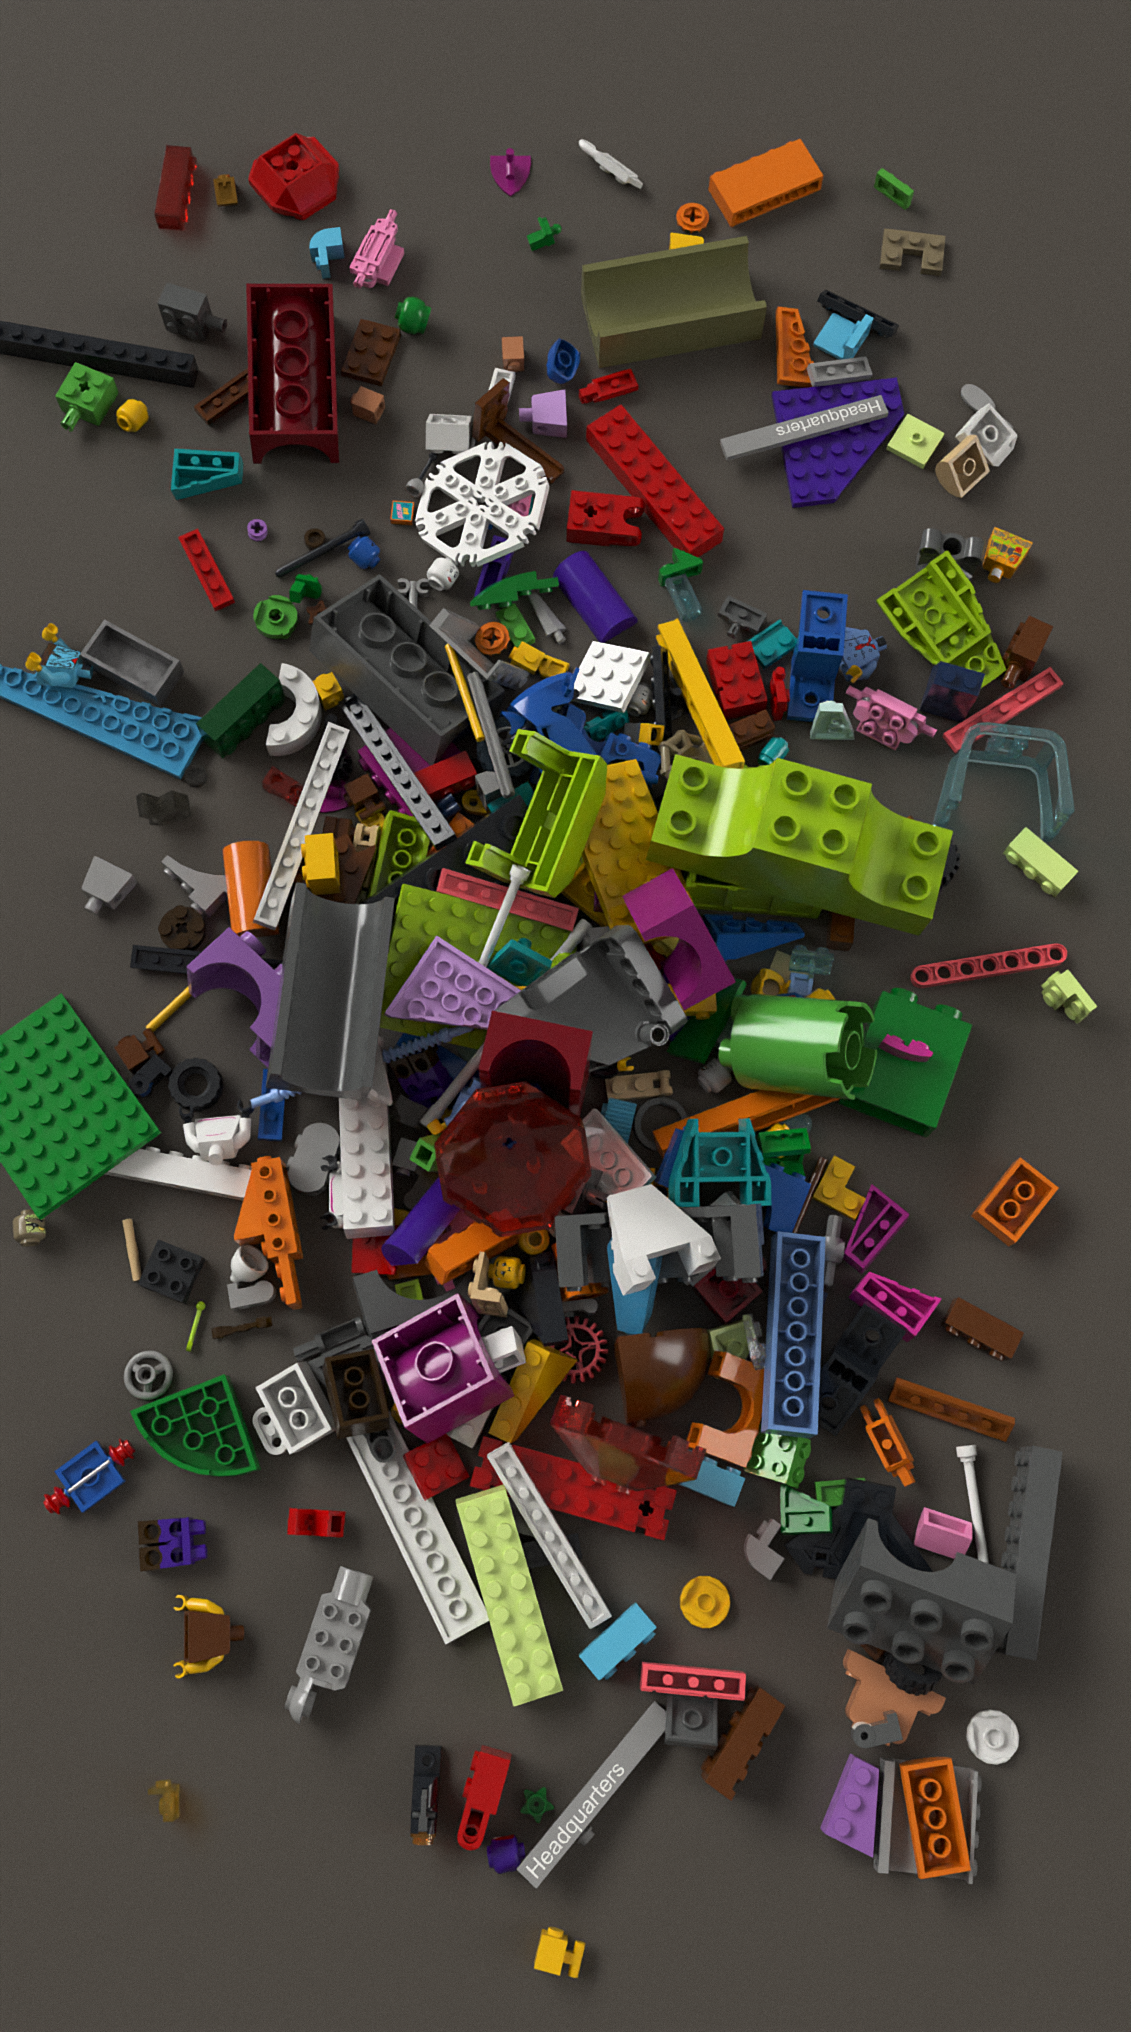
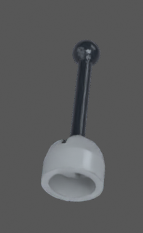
[405,452,437,498]

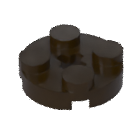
[158,905,206,951]

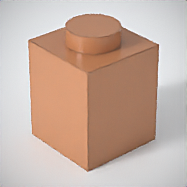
[502,336,524,372]
[350,386,385,424]

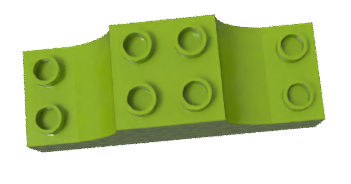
[646,754,953,936]

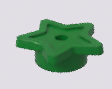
[520,1787,554,1823]

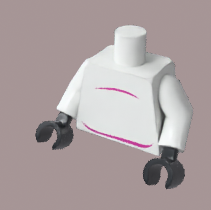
[179,1100,254,1165]
[320,1155,343,1230]

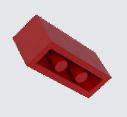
[414,751,477,802]

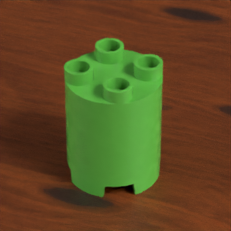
[719,994,877,1100]

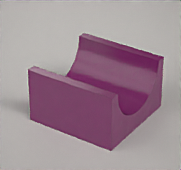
[622,868,736,1010]
[372,1293,515,1443]

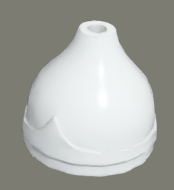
[230,1244,269,1283]

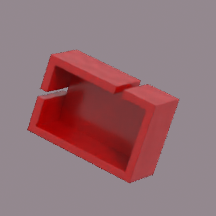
[706,641,768,720]

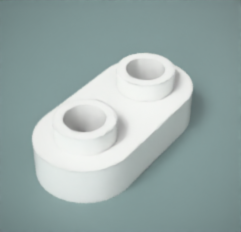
[253,1407,287,1455]

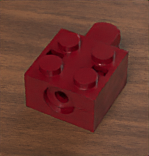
[692,1257,767,1325]

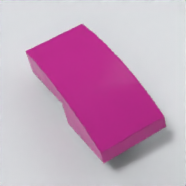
[879,1034,933,1062]

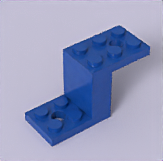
[787,590,848,722]

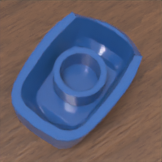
[546,338,581,384]

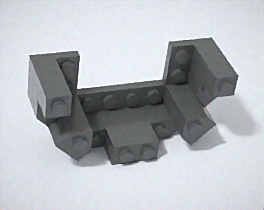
[555,1203,764,1292]

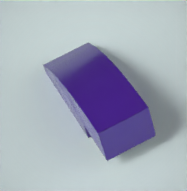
[474,535,514,598]

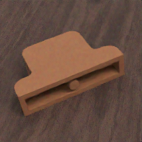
[843,1649,946,1746]

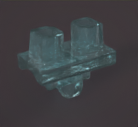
[789,945,834,979]

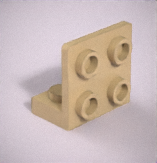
[468,1251,508,1317]

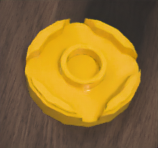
[680,1576,730,1628]

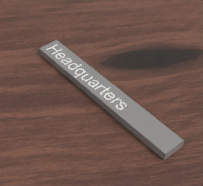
[720,395,888,461]
[517,1701,666,1888]

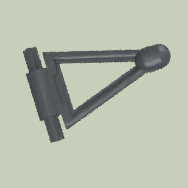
[293,1316,396,1463]

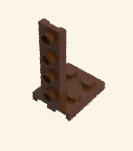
[472,378,564,485]

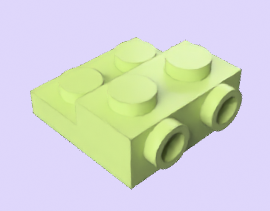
[1041,970,1097,1023]

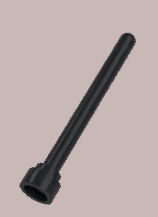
[275,518,371,578]

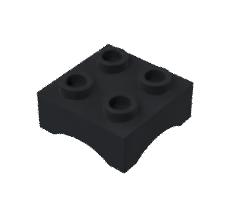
[138,1239,206,1304]

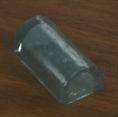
[665,574,703,622]

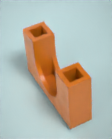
[685,1351,764,1468]

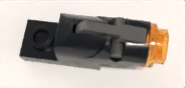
[410,1745,442,1845]

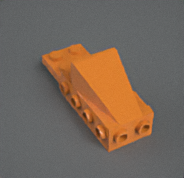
[234,1156,303,1310]

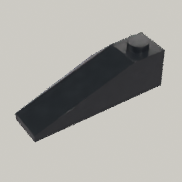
[510,1251,569,1347]

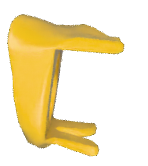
[751,968,791,995]

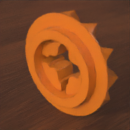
[676,203,709,234]
[475,622,510,657]

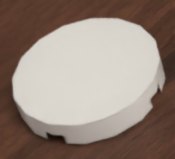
[966,1709,1019,1765]

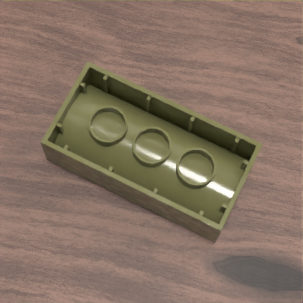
[581,236,767,368]

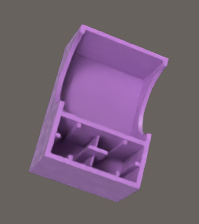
[186,927,282,1068]

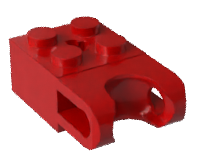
[566,490,645,546]
[457,1745,511,1850]

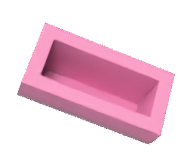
[914,1507,972,1559]

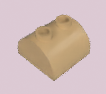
[935,435,990,498]

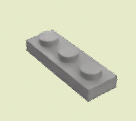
[806,356,873,387]

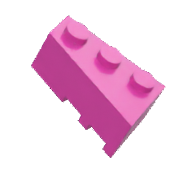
[849,1272,942,1342]

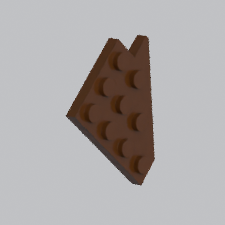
[294,833,377,904]

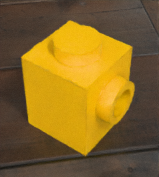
[312,672,344,711]

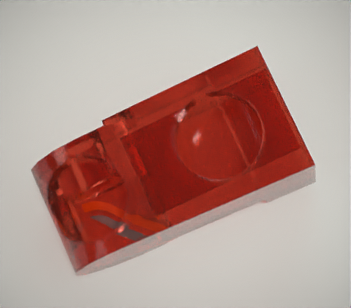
[262,766,304,806]

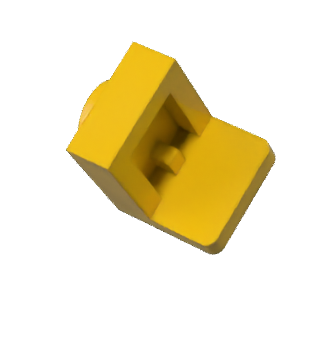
[509,641,545,675]

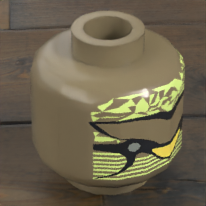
[13,1209,46,1247]

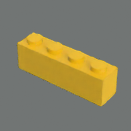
[488,1339,578,1444]

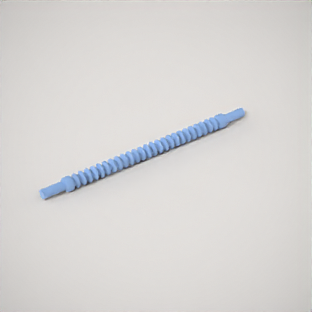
[250,1026,474,1109]

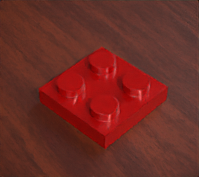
[402,1434,470,1501]

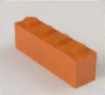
[425,1208,523,1285]

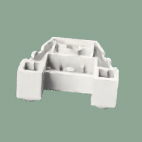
[607,1184,721,1296]

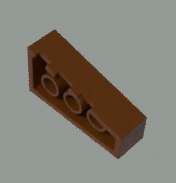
[700,1685,785,1801]

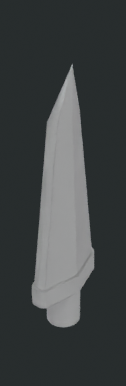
[527,590,566,644]

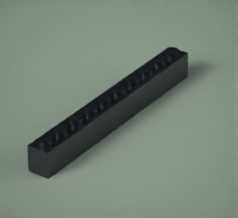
[0,321,199,388]

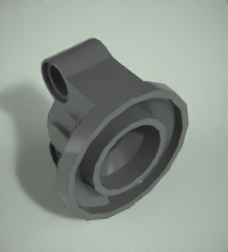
[916,528,985,581]

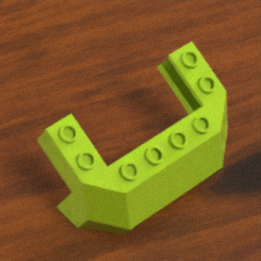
[465,729,607,898]

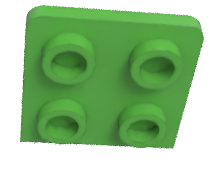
[744,1424,811,1489]

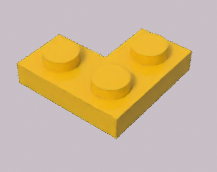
[812,1155,866,1221]

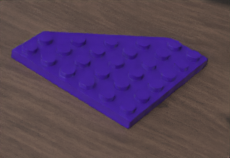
[771,377,904,508]

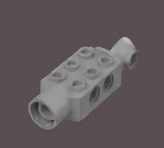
[284,1566,374,1725]

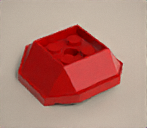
[248,133,339,221]

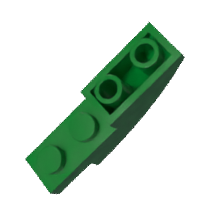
[470,571,559,610]

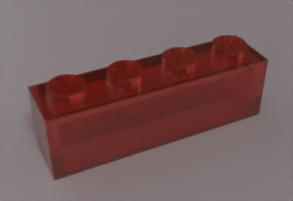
[154,145,197,230]

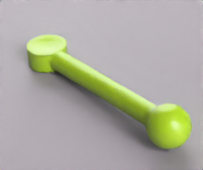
[186,1301,206,1352]

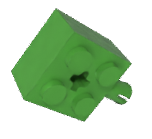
[55,362,119,432]

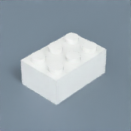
[256,1361,336,1454]

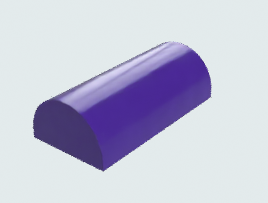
[553,551,638,643]
[381,1174,474,1266]

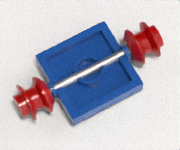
[43,1438,136,1515]

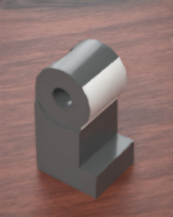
[850,1710,903,1748]

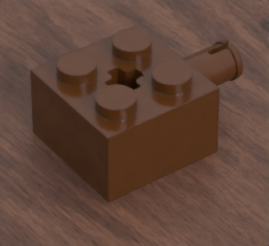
[1001,616,1053,689]

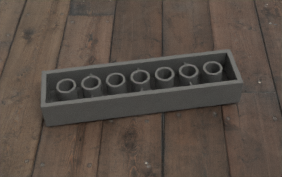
[996,1446,1063,1661]

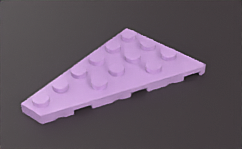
[384,936,521,1030]

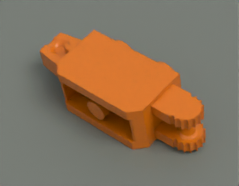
[860,1398,916,1487]

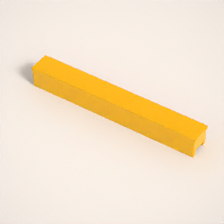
[656,619,745,769]

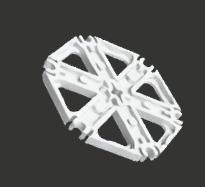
[415,442,550,567]

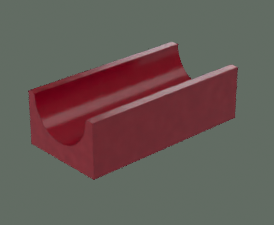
[246,283,339,464]
[478,1010,593,1131]

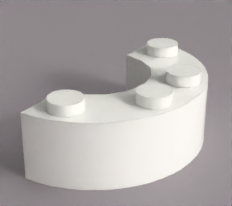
[266,663,322,756]

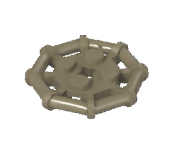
[658,730,714,780]

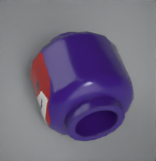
[487,1834,526,1874]

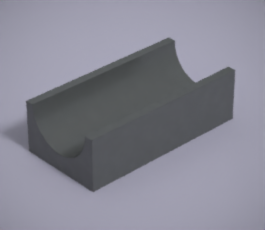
[309,574,505,766]
[266,882,395,1101]

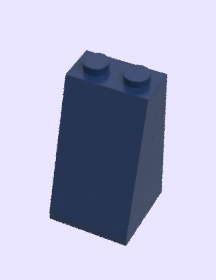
[919,661,985,722]

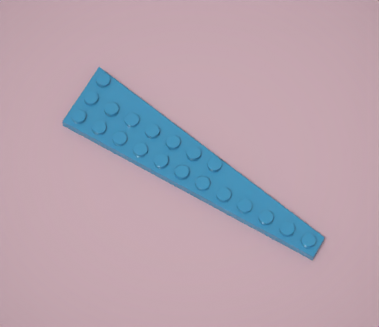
[0,664,203,780]

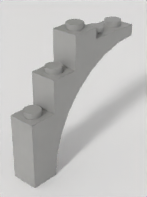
[161,855,296,918]

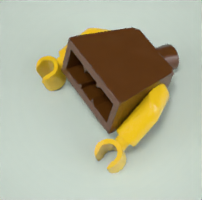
[173,1595,244,1678]

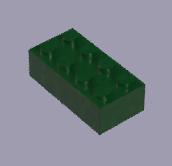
[196,663,286,759]

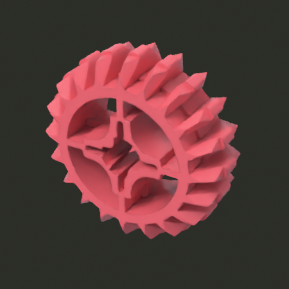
[550,1316,608,1383]

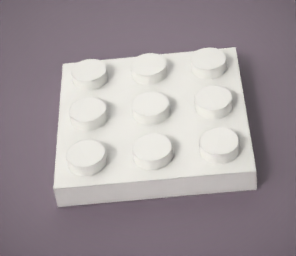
[571,641,650,713]

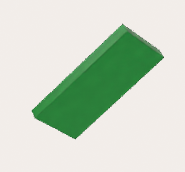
[667,978,747,1064]

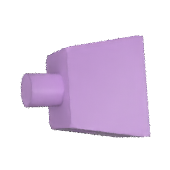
[519,390,567,438]

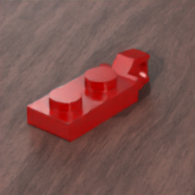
[579,369,639,404]

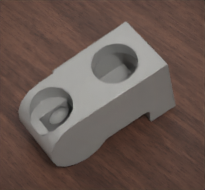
[227,1281,276,1311]

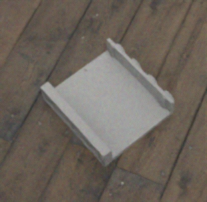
[429,608,530,690]
[873,1757,982,1884]

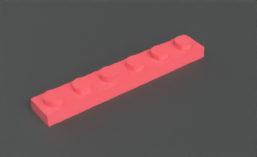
[942,667,1064,754]
[436,868,579,931]

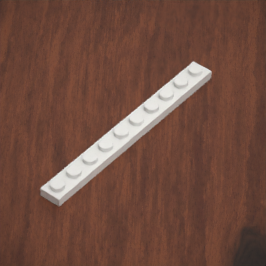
[253,722,350,930]

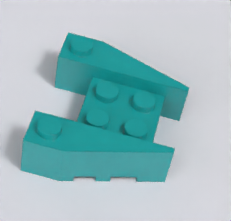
[668,1118,771,1207]

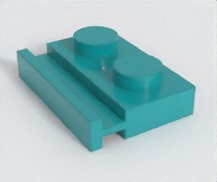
[747,619,797,670]

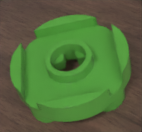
[253,595,299,639]

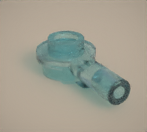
[771,1113,812,1133]

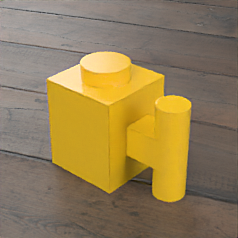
[534,1927,586,1978]

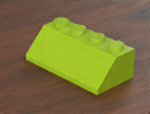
[366,810,430,899]

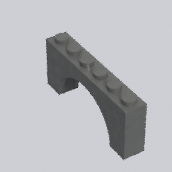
[352,1254,511,1338]

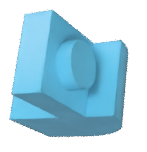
[309,227,345,279]

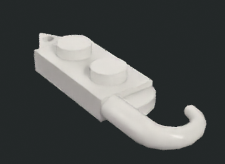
[579,139,643,189]

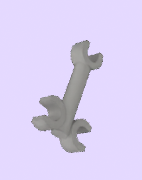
[398,578,429,608]

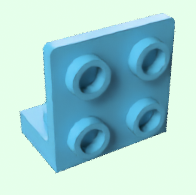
[813,313,873,360]

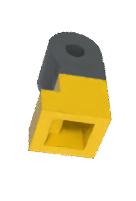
[624,723,664,745]

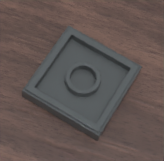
[665,1693,718,1750]

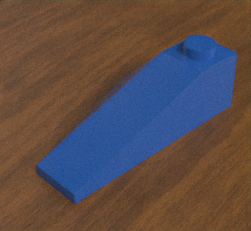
[703,914,805,961]

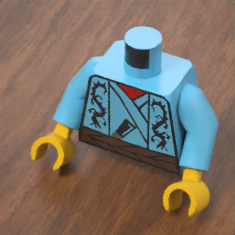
[25,623,93,688]

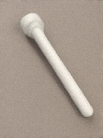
[478,864,531,968]
[956,1445,989,1564]

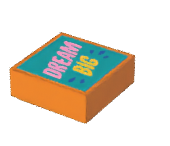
[390,501,415,525]

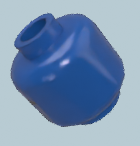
[348,536,381,569]

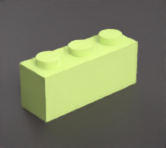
[1003,827,1078,897]

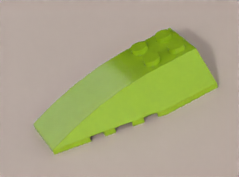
[876,550,1006,688]

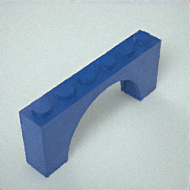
[654,1126,811,1233]

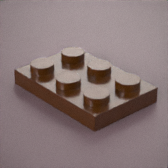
[341,319,401,386]

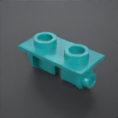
[583,709,630,742]

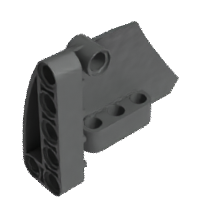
[494,925,688,1065]

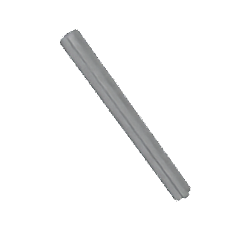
[467,672,515,798]

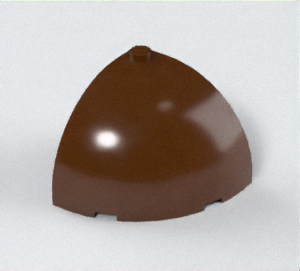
[614,1328,711,1428]

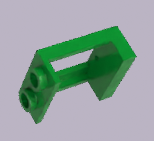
[757,1128,811,1176]

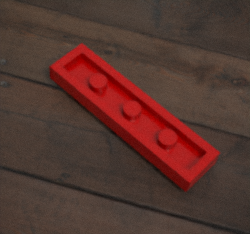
[178,528,235,611]

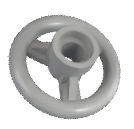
[124,1351,173,1400]

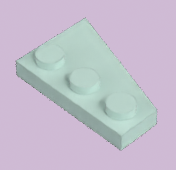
[810,701,854,740]

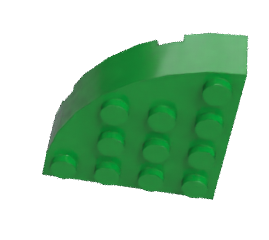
[130,1374,261,1477]

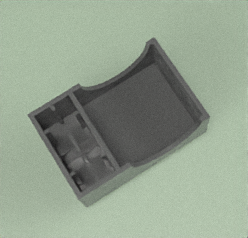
[827,1518,1017,1685]

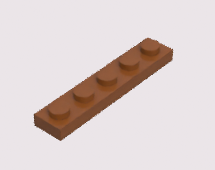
[888,1377,1015,1442]

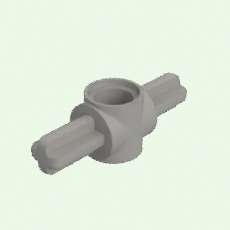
[822,1215,845,1286]

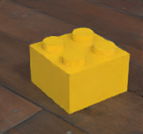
[301,833,341,895]

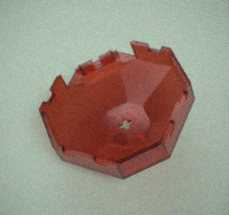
[434,1081,592,1237]
[550,1394,707,1495]

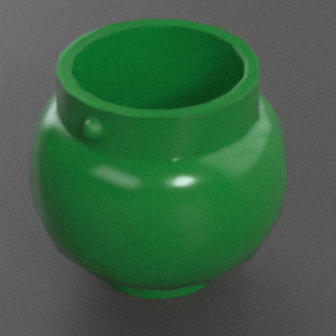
[394,296,431,335]

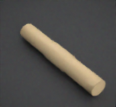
[122,1219,142,1282]

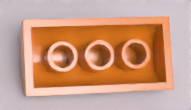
[223,841,279,937]
[899,1757,971,1879]

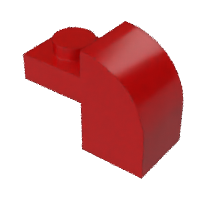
[287,1508,346,1537]

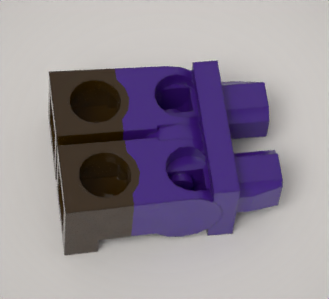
[389,1044,453,1111]
[138,1517,208,1572]

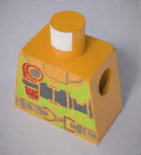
[982,527,1033,583]

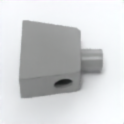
[81,856,137,915]

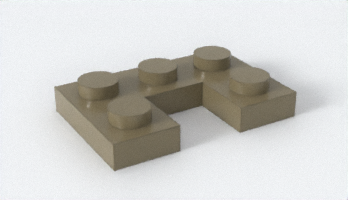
[879,228,946,276]

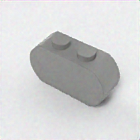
[286,1123,341,1196]

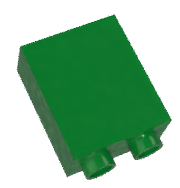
[838,988,972,1138]

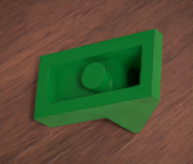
[658,548,703,587]

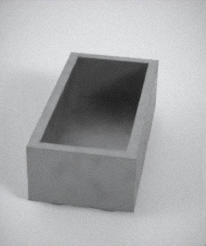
[80,619,184,707]

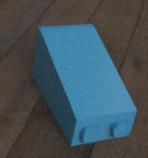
[607,1237,663,1335]

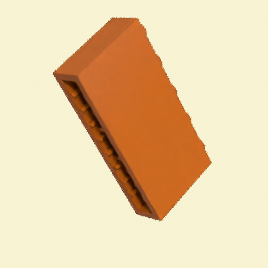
[708,138,824,227]

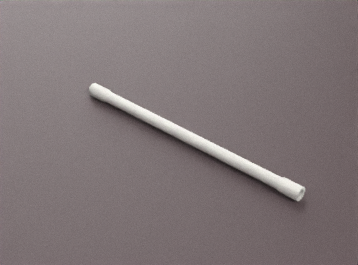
[419,919,593,1128]

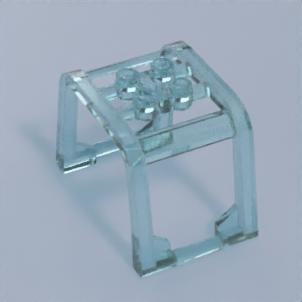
[933,722,1075,842]

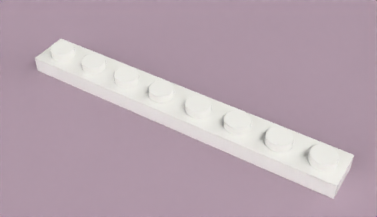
[487,1442,612,1629]

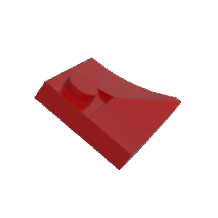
[352,1225,399,1275]

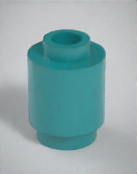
[757,737,789,766]

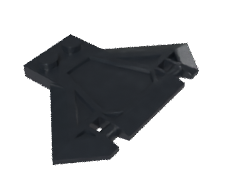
[784,1477,933,1579]

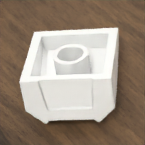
[956,403,1018,467]

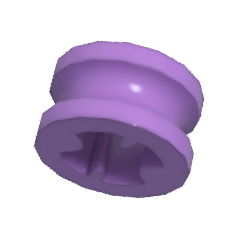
[247,519,267,541]

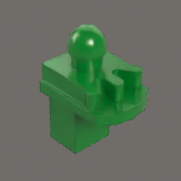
[527,217,562,251]
[289,574,322,603]

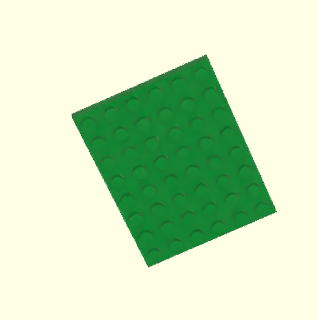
[0,993,161,1220]

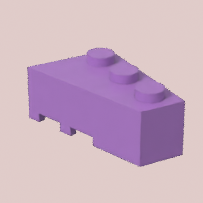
[820,1753,879,1858]

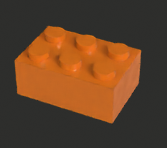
[971,1157,1059,1247]

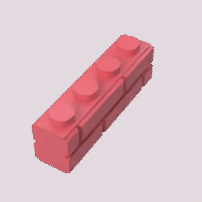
[640,1661,746,1701]

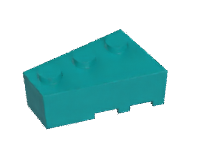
[171,449,244,500]

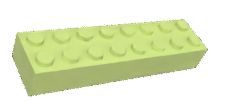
[456,1484,563,1706]

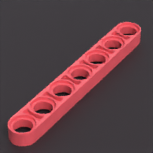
[910,943,1067,988]

